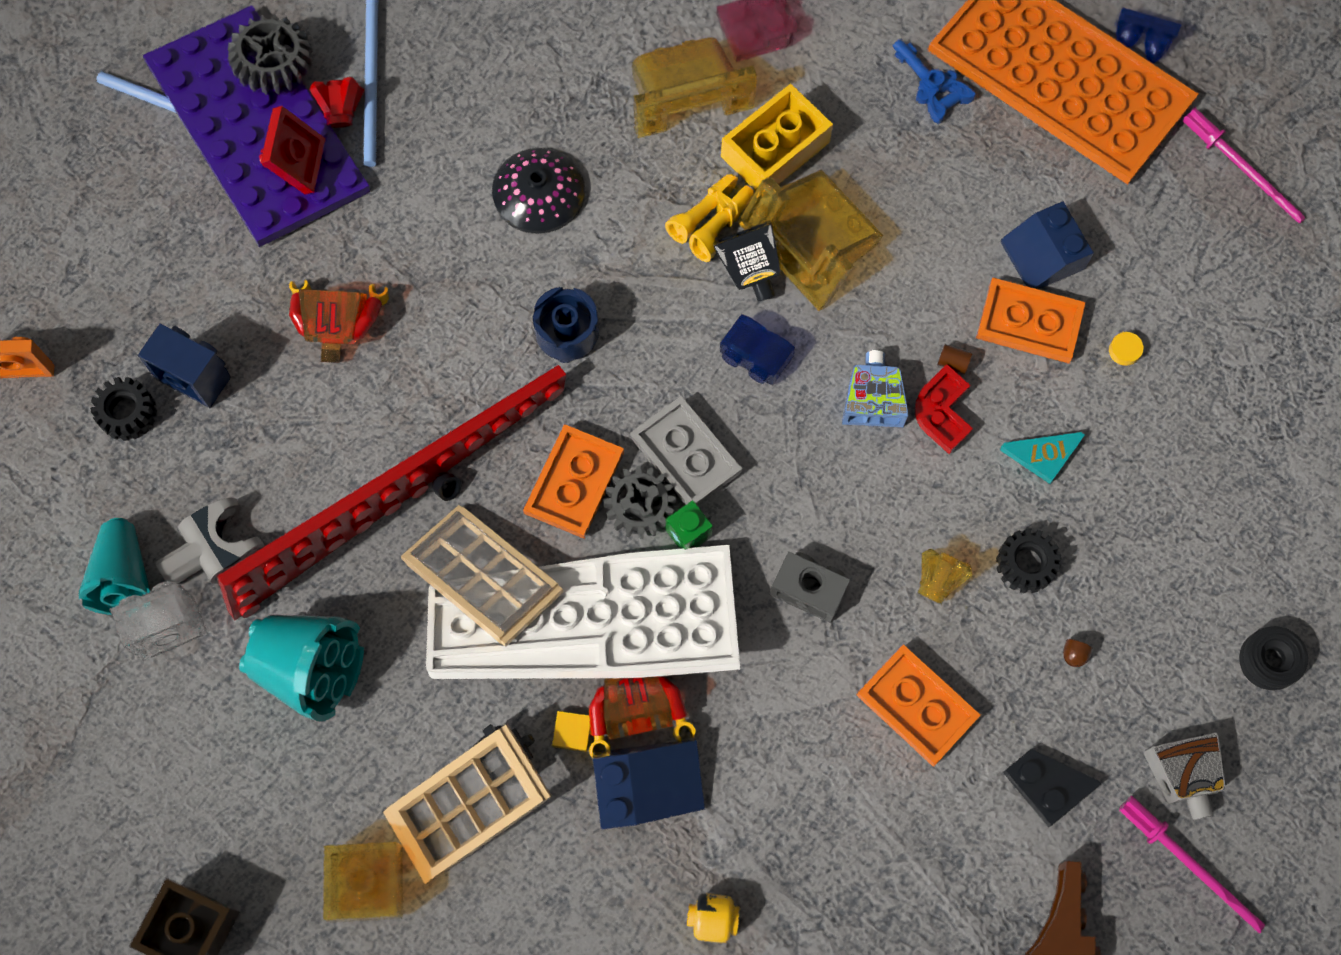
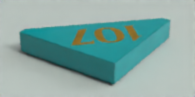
[1000,432,1085,484]

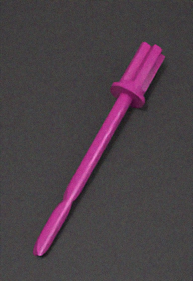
[1183,108,1305,223]
[1119,796,1265,933]

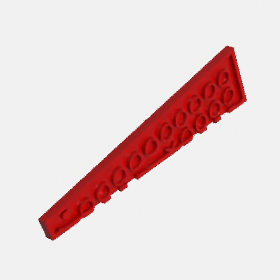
[217,365,566,621]

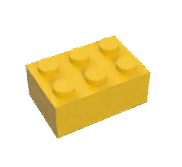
[721,83,833,198]

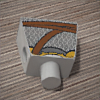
[1144,733,1225,821]

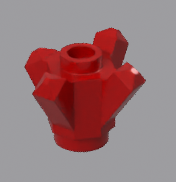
[310,76,364,128]

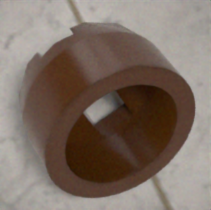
[1063,639,1093,667]

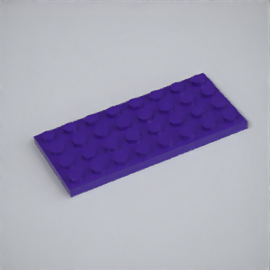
[142,5,370,247]

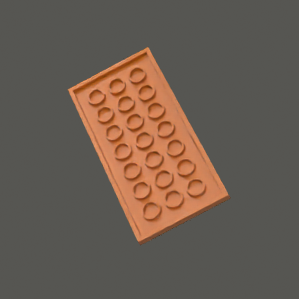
[928,0,1198,185]

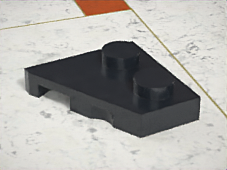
[1003,749,1102,827]

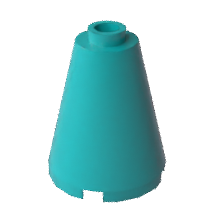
[79,518,150,615]

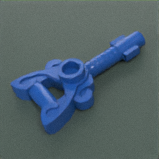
[893,39,976,124]

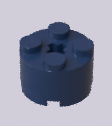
[533,287,599,363]

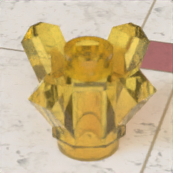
[918,549,973,604]

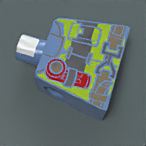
[842,350,908,427]

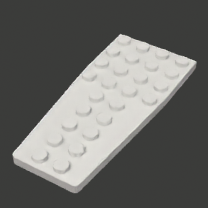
[426,545,740,679]

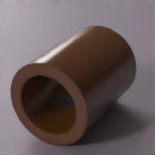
[937,344,972,374]

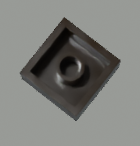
[129,878,240,955]

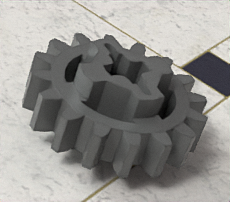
[604,466,676,539]

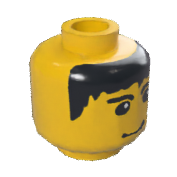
[687,893,740,943]

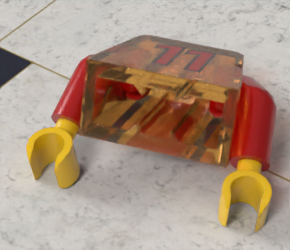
[289,280,389,363]
[589,676,696,758]

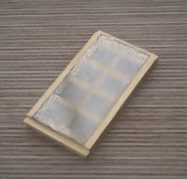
[401,505,563,647]
[383,725,552,884]

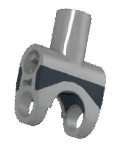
[155,498,265,587]

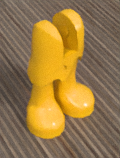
[665,174,754,262]

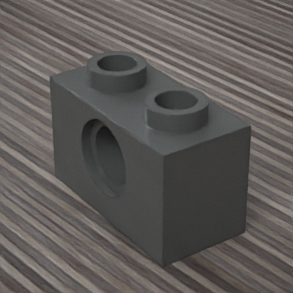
[770,551,850,623]

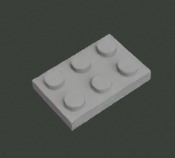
[630,396,742,506]

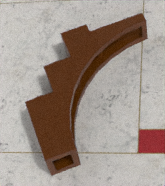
[1024,861,1101,955]

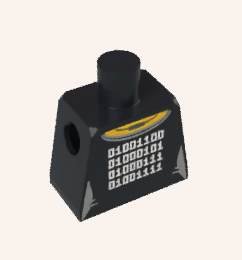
[714,220,781,302]

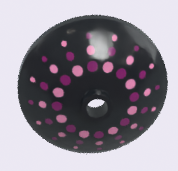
[492,148,585,234]

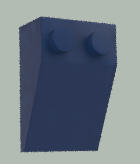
[593,739,705,830]

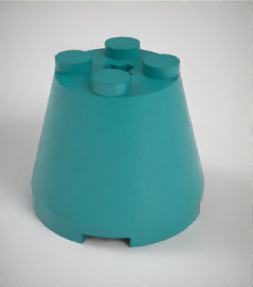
[239,615,364,722]

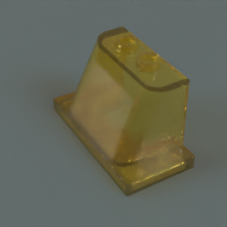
[632,38,757,138]
[738,169,883,311]

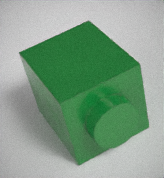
[666,500,713,550]

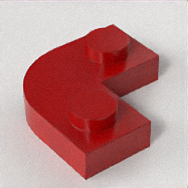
[915,364,973,454]

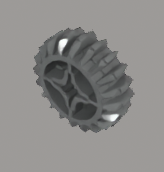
[228,14,313,95]

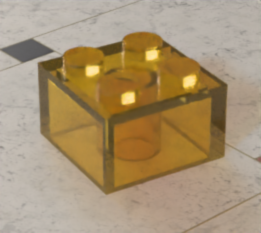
[323,842,403,923]

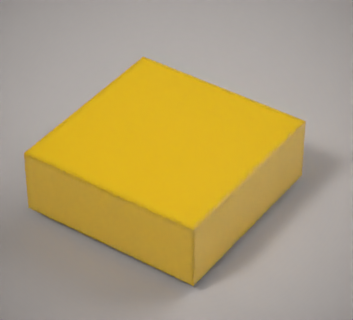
[552,711,590,752]

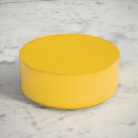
[1109,332,1144,366]

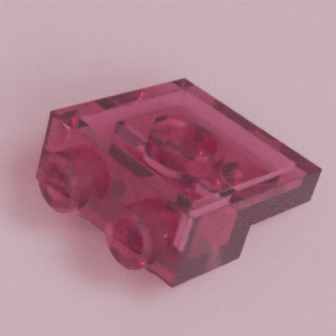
[716,0,797,62]

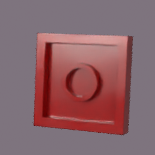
[259,106,326,195]

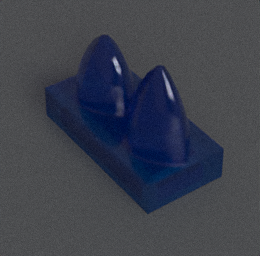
[1115,7,1181,64]

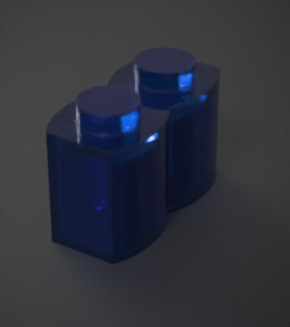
[720,314,795,385]

